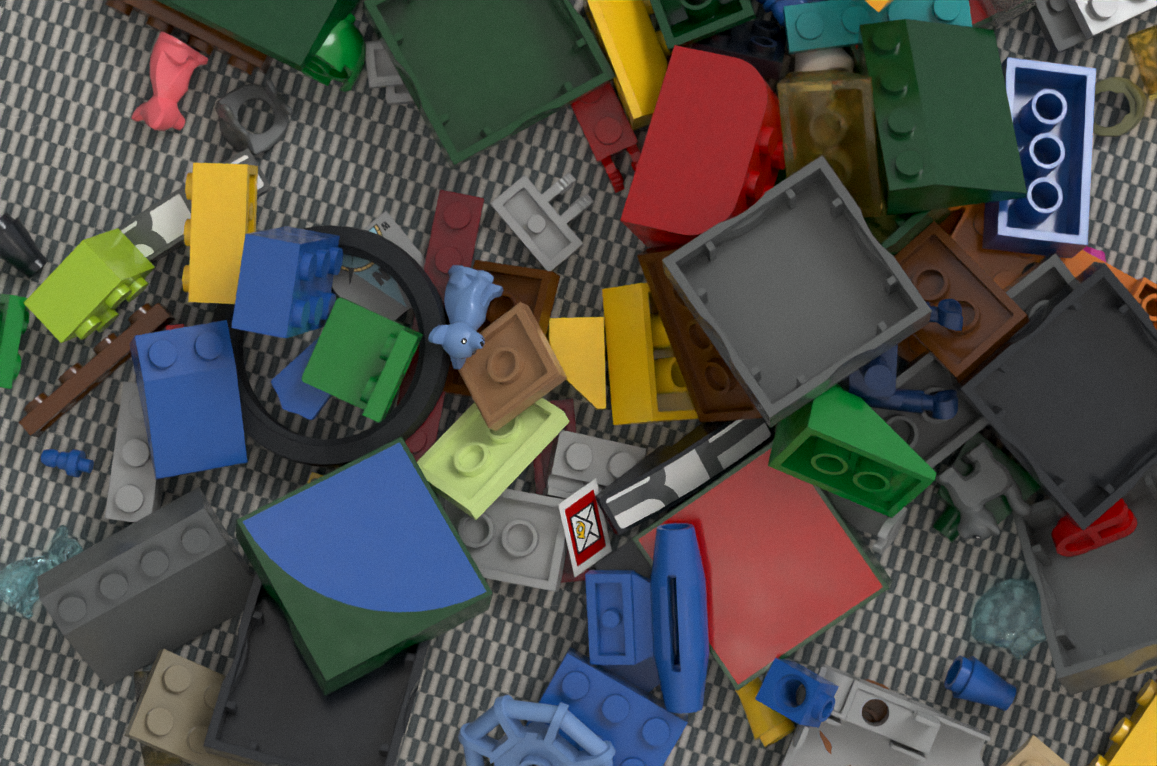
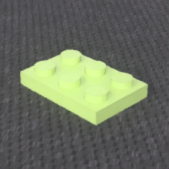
[417,398,570,520]

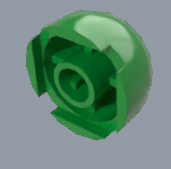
[301,13,366,92]

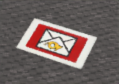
[558,478,612,577]

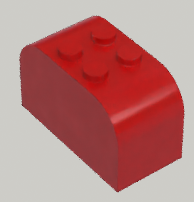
[620,45,790,248]

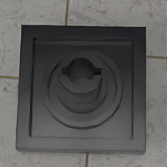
[691,19,786,80]

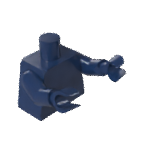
[838,299,963,420]

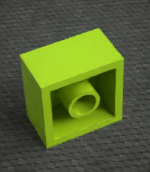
[24,228,155,343]

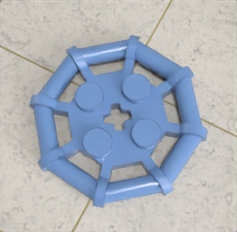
[458,695,616,766]

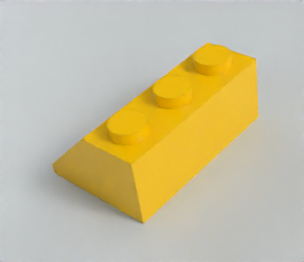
[583,0,672,131]
[602,283,698,425]

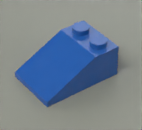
[129,320,248,480]

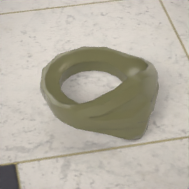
[1093,77,1147,137]

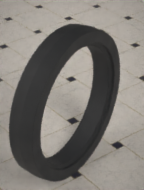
[212,225,450,467]

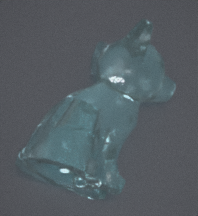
[0,525,84,620]

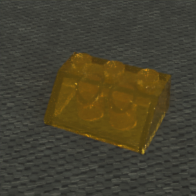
[777,69,883,218]

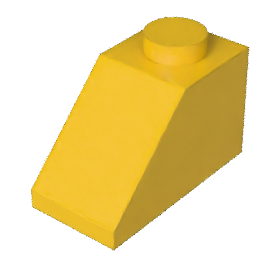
[545,317,606,410]

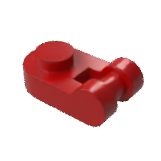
[1051,498,1137,557]

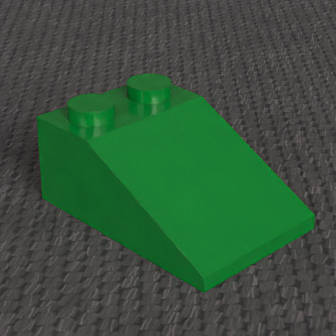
[768,384,936,518]

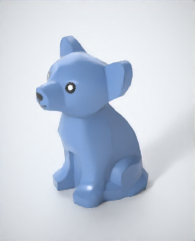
[428,265,504,370]

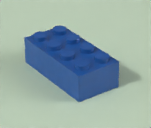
[982,57,1096,259]

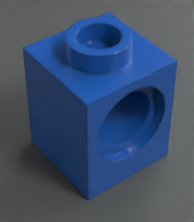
[755,658,839,728]

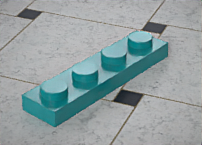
[782,0,972,54]

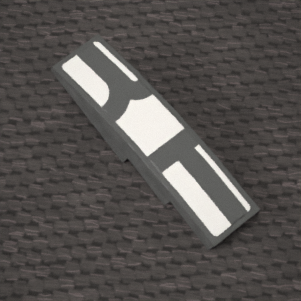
[118,148,272,264]

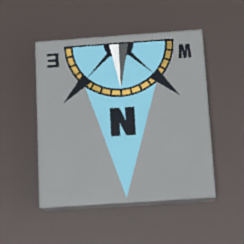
[332,211,426,321]

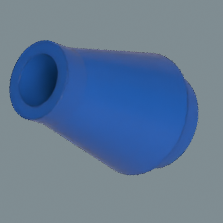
[944,655,1016,711]

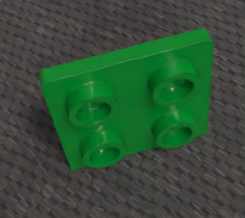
[301,297,423,423]

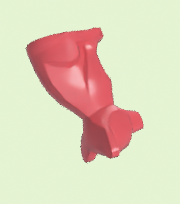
[131,31,209,131]

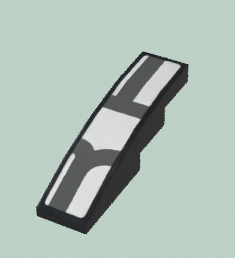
[594,418,775,535]

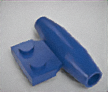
[585,523,709,713]

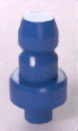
[41,449,94,478]

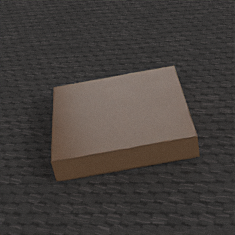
[458,302,567,431]

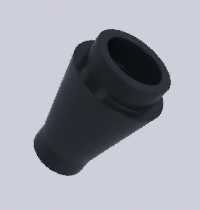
[0,212,49,279]

